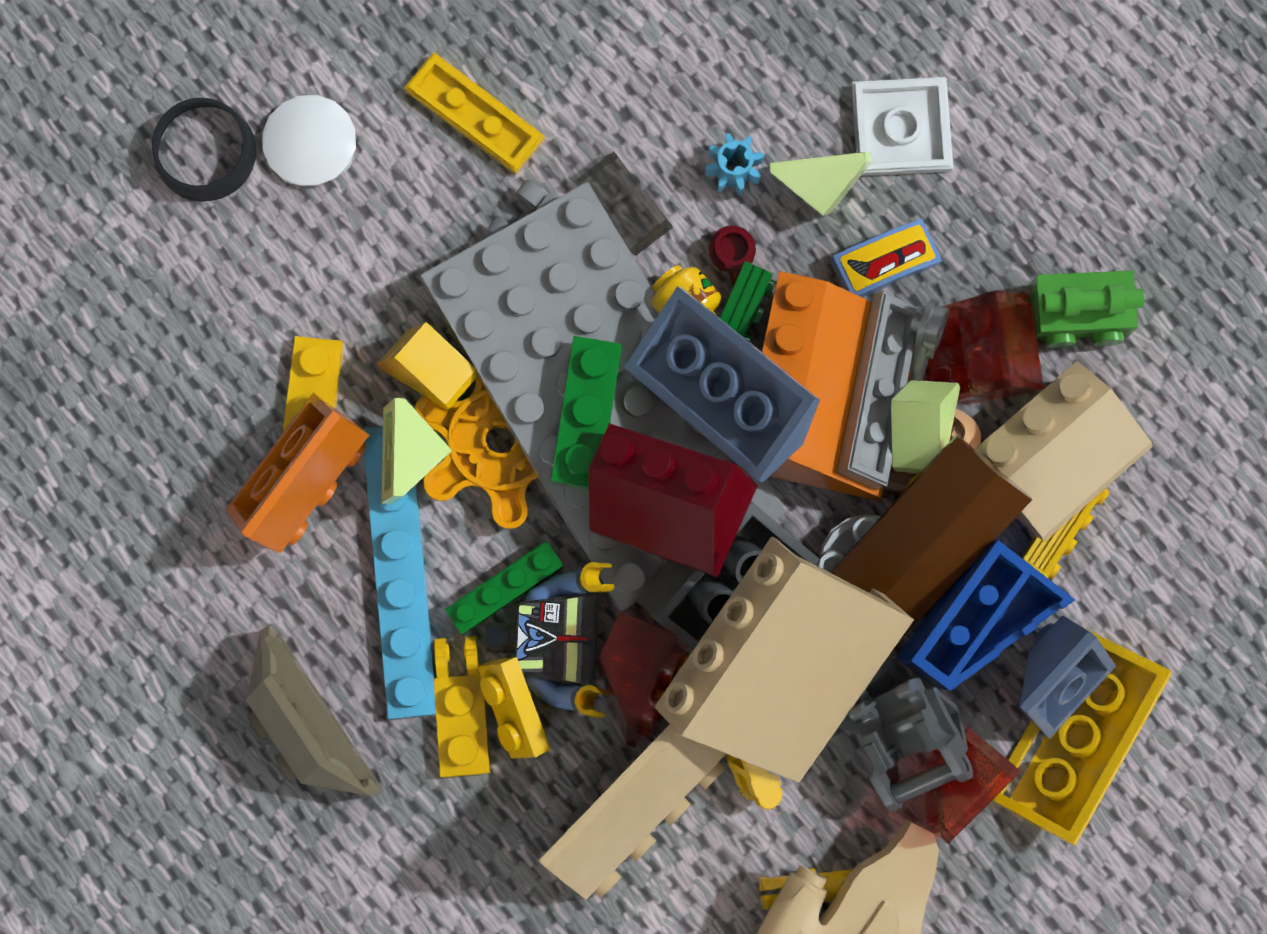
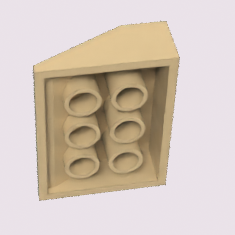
[538,725,726,900]

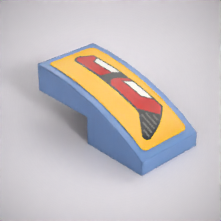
[829,219,942,297]

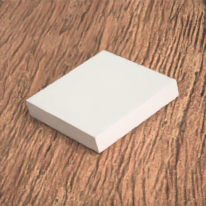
[851,77,953,176]

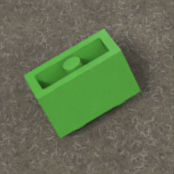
[1029,270,1144,348]

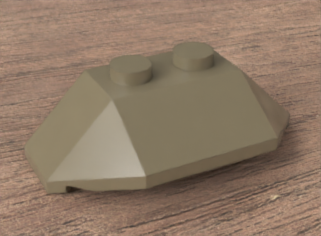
[246,625,384,796]

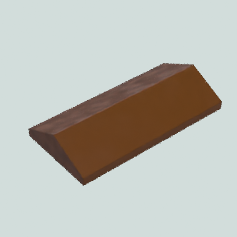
[829,434,1032,641]

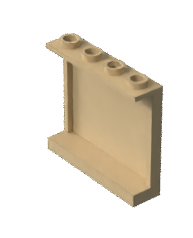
[655,537,914,783]

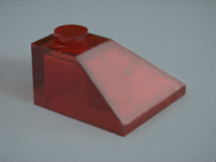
[925,727,1020,844]

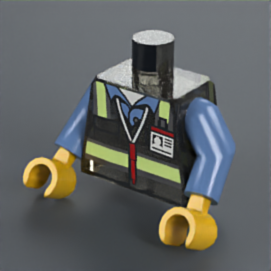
[486,562,614,719]

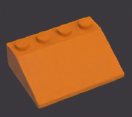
[737,271,883,501]

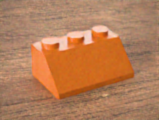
[225,392,369,554]

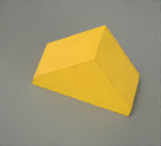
[377,322,478,410]

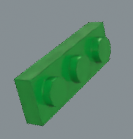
[550,336,622,489]

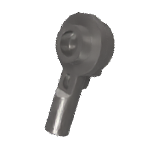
[907,298,949,384]

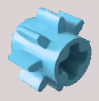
[705,133,764,196]

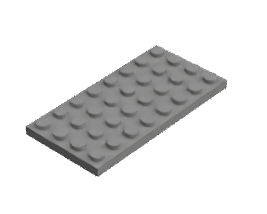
[420,182,787,613]

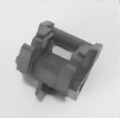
[848,678,973,812]

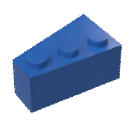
[896,540,1075,691]

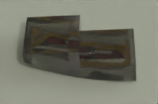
[574,151,673,256]

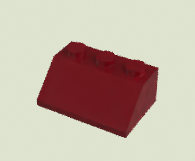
[588,423,758,577]

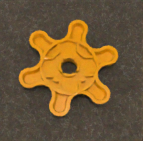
[415,377,538,529]

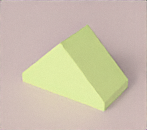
[770,152,872,216]
[891,380,960,473]
[381,398,452,504]

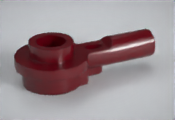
[708,225,756,287]

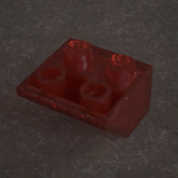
[926,290,1044,404]
[600,612,681,748]

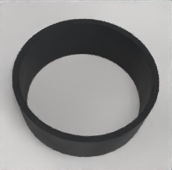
[152,98,256,202]

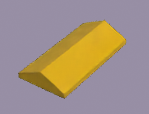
[987,629,1173,846]

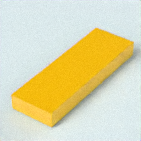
[404,52,545,175]

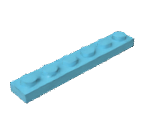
[362,426,436,720]

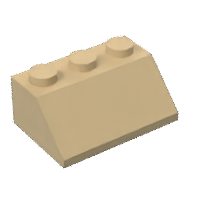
[975,361,1153,542]

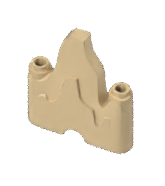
[756,819,939,934]

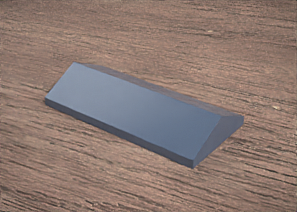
[624,286,820,483]

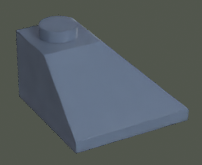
[1020,615,1116,739]

